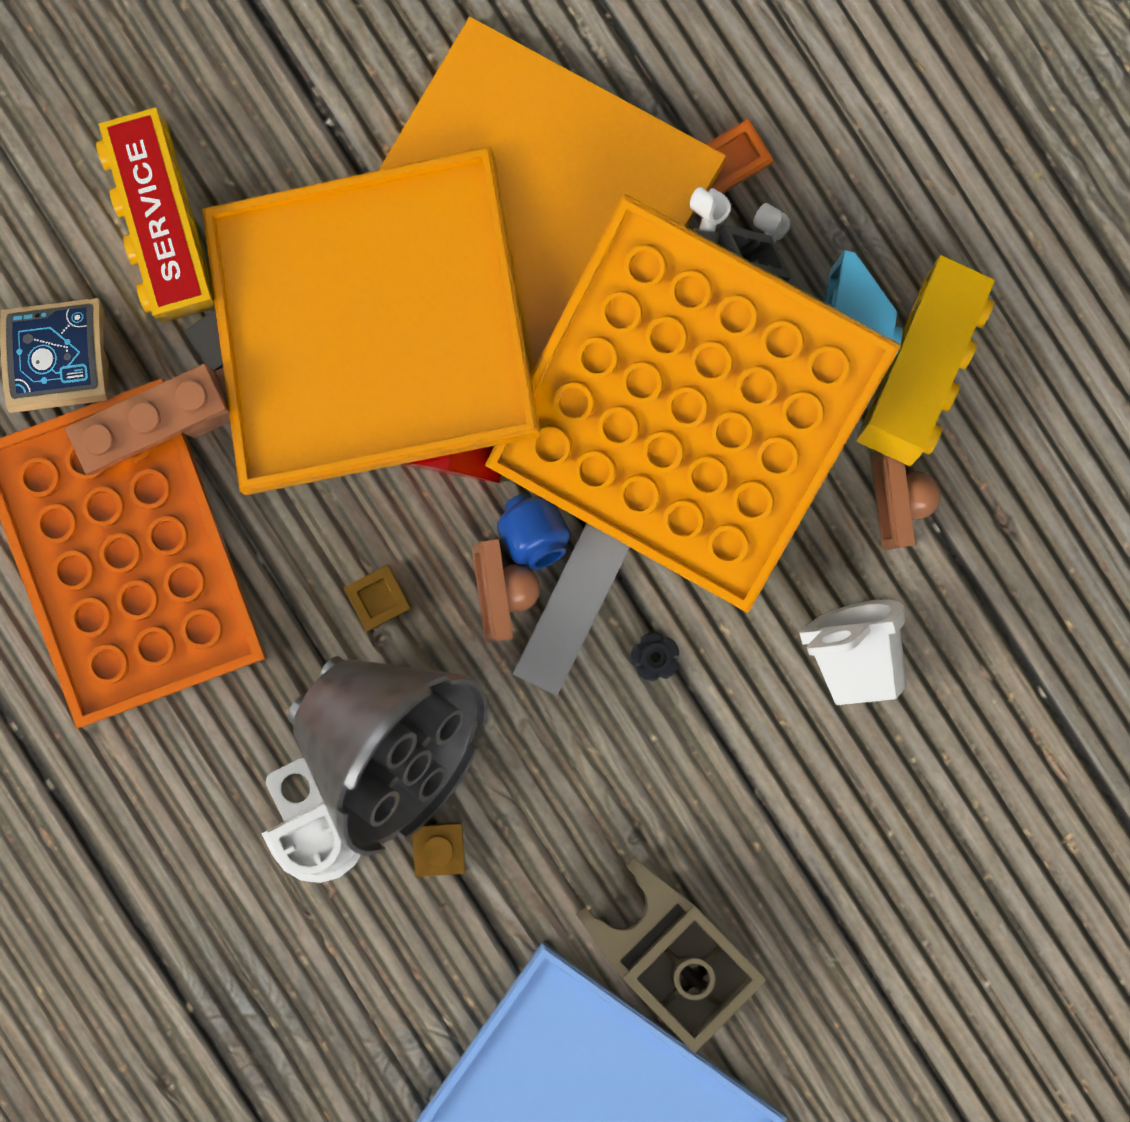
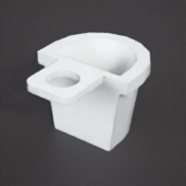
[799,599,907,705]
[261,758,361,883]

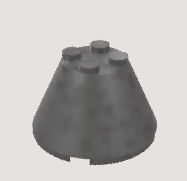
[287,656,488,855]

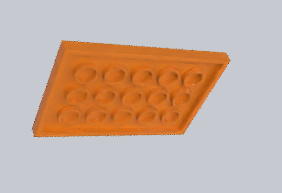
[0,378,267,729]

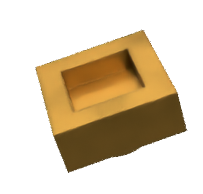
[344,564,412,632]
[412,822,466,877]

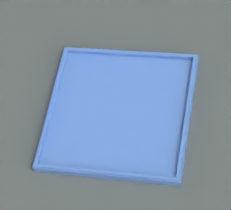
[415,941,787,1122]

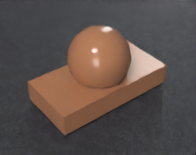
[870,451,941,550]
[471,539,540,642]

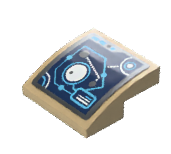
[0,298,109,413]

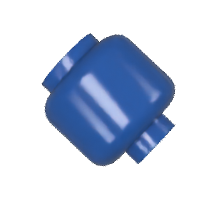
[497,492,570,570]

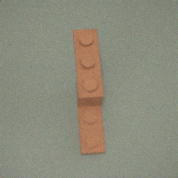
[65,363,230,476]

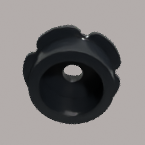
[631,632,680,681]

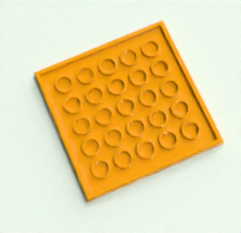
[485,194,901,613]

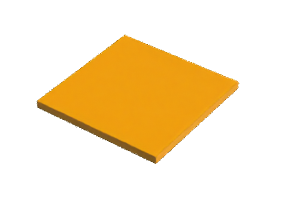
[379,16,726,374]
[202,146,541,495]

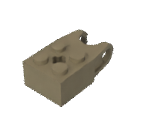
[576,858,767,1054]

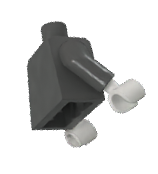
[690,187,791,282]

